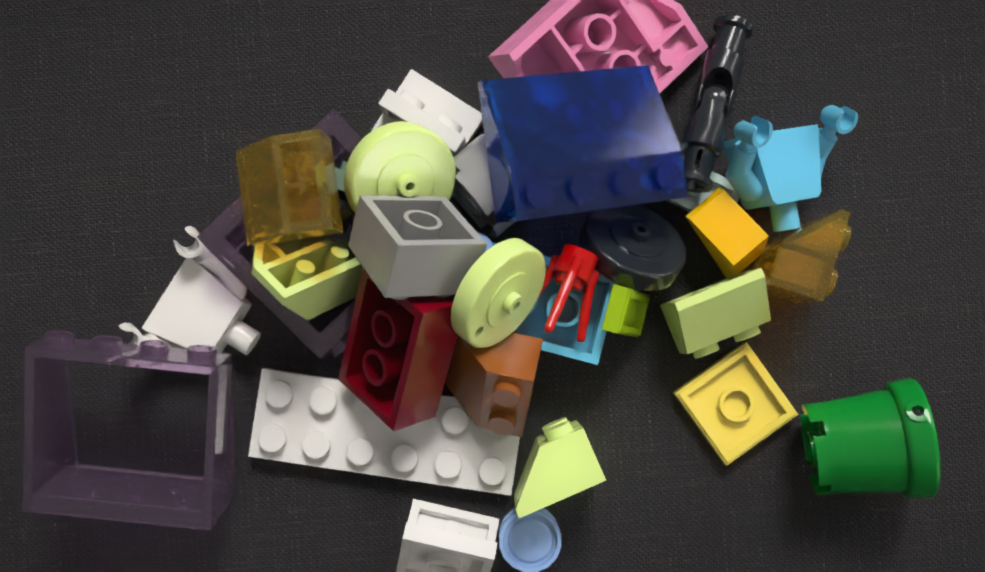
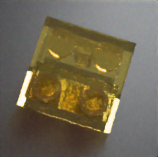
[235,129,343,246]
[753,209,852,303]

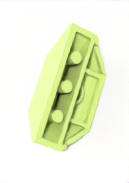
[251,210,363,320]

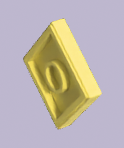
[673,342,799,466]

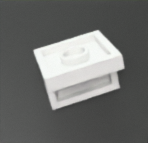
[371,69,485,156]
[396,499,499,572]

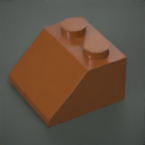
[445,333,543,437]

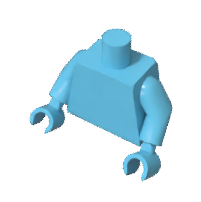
[723,105,858,232]

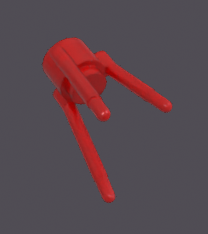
[513,244,600,343]

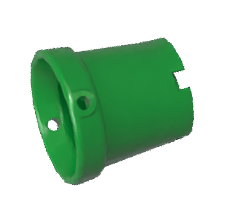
[800,378,941,499]

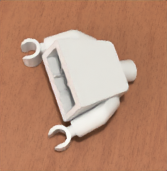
[112,226,261,362]

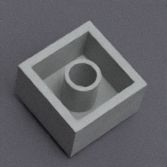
[348,195,487,300]

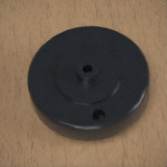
[579,202,687,291]

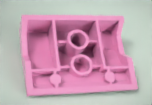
[488,0,708,161]

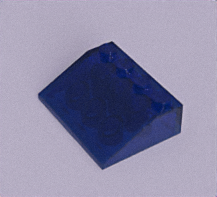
[478,65,688,223]

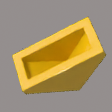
[685,187,769,280]

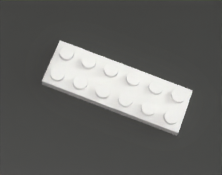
[248,368,520,496]

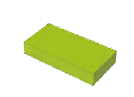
[602,284,650,337]

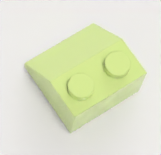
[660,268,771,359]
[514,417,606,518]

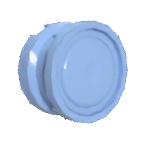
[499,507,561,572]

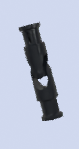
[672,14,753,193]

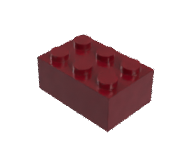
[339,267,458,432]

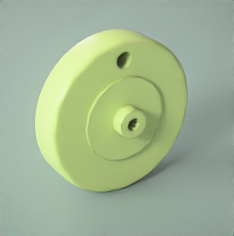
[344,121,456,214]
[451,238,546,348]

